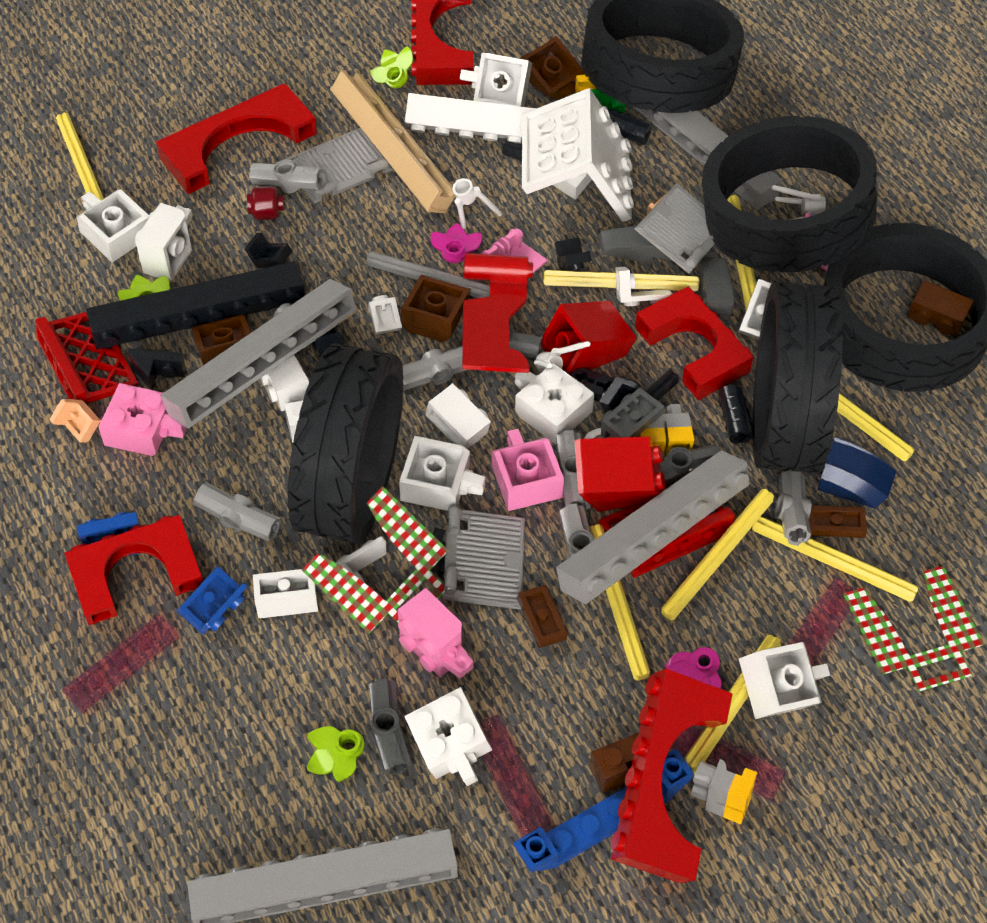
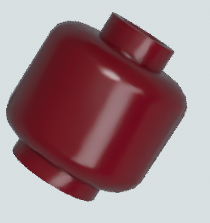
[247,187,285,220]

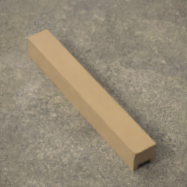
[330,70,455,213]

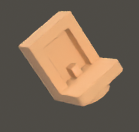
[50,399,101,443]

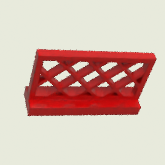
[35,312,138,404]
[599,503,734,578]

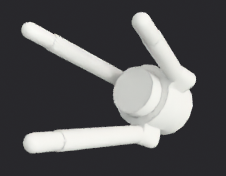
[452,178,502,229]
[772,185,826,220]
[534,341,591,385]

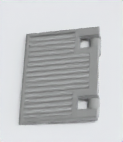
[286,128,393,204]
[635,183,715,273]
[442,506,525,609]

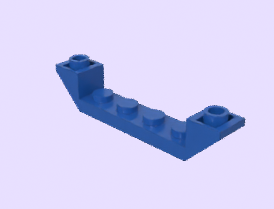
[513,749,695,872]

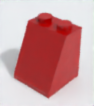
[542,301,637,376]
[574,437,666,512]

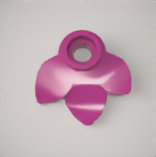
[431,223,482,263]
[665,647,722,689]

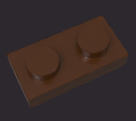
[809,505,867,538]
[517,585,568,648]

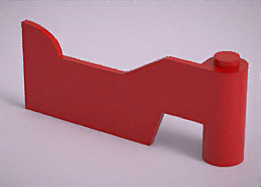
[462,253,533,373]

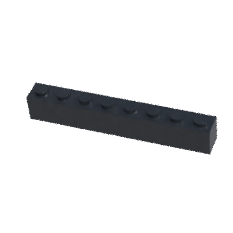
[86,261,305,350]

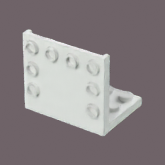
[522,88,634,221]

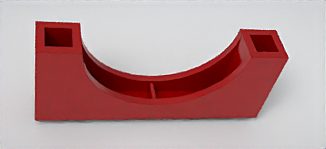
[411,0,474,85]
[156,83,317,194]
[611,668,733,883]

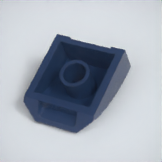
[817,435,896,508]

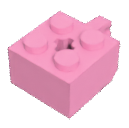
[99,383,187,456]
[492,429,564,511]
[398,588,473,678]

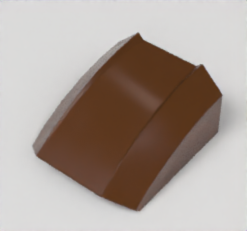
[520,36,585,101]
[401,275,471,342]
[191,314,251,365]

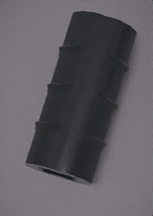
[607,107,652,145]
[718,385,754,444]

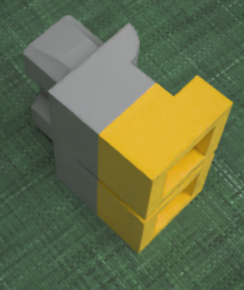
[638,404,694,457]
[691,759,757,824]

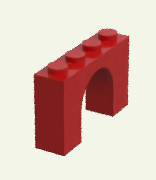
[635,286,753,400]
[64,515,203,625]

